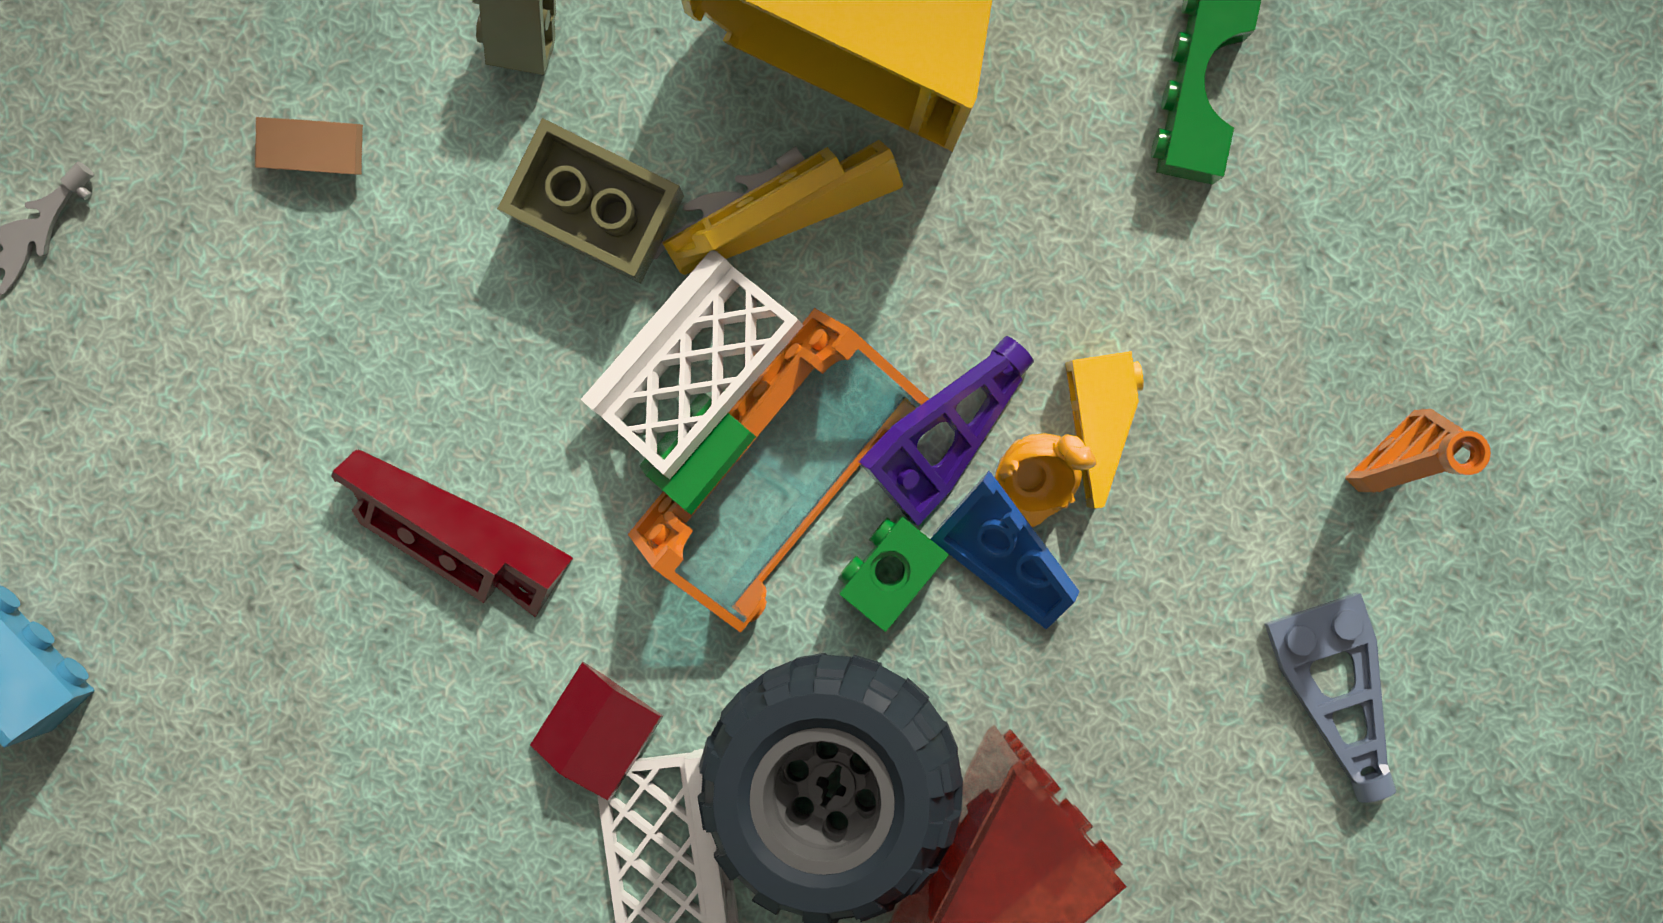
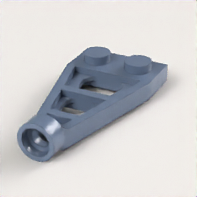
[1264,593,1397,803]

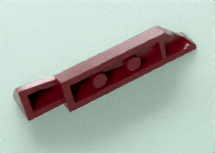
[331,450,573,617]

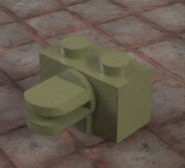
[472,0,556,75]

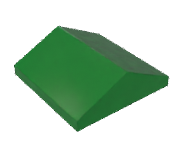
[639,393,756,515]

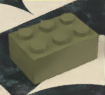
[497,118,684,284]

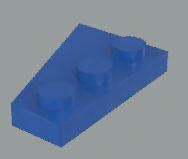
[931,471,1080,629]

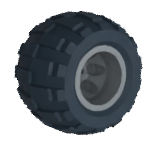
[697,653,963,923]

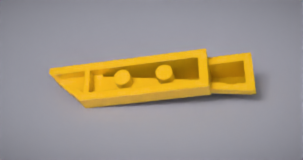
[662,140,903,275]

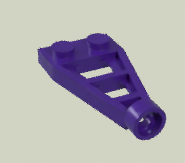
[859,336,1034,526]

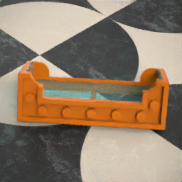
[628,308,929,633]

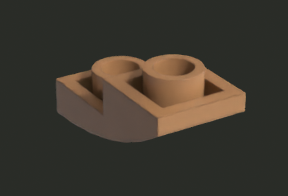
[255,117,363,175]

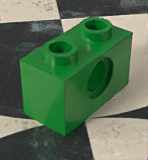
[838,515,949,632]

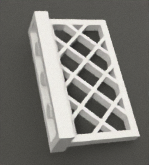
[581,250,804,479]
[597,749,739,923]

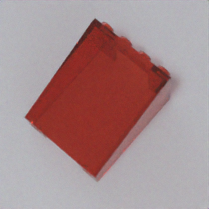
[889,725,1127,923]

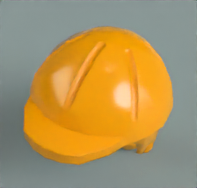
[994,433,1097,528]

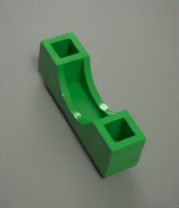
[1151,0,1261,185]

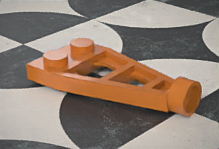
[1345,409,1491,493]

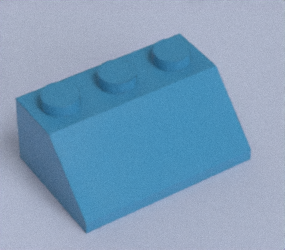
[0,586,95,748]

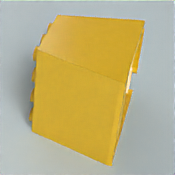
[681,0,992,152]

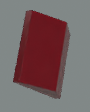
[530,662,664,801]

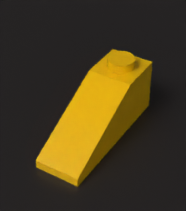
[1065,351,1144,509]

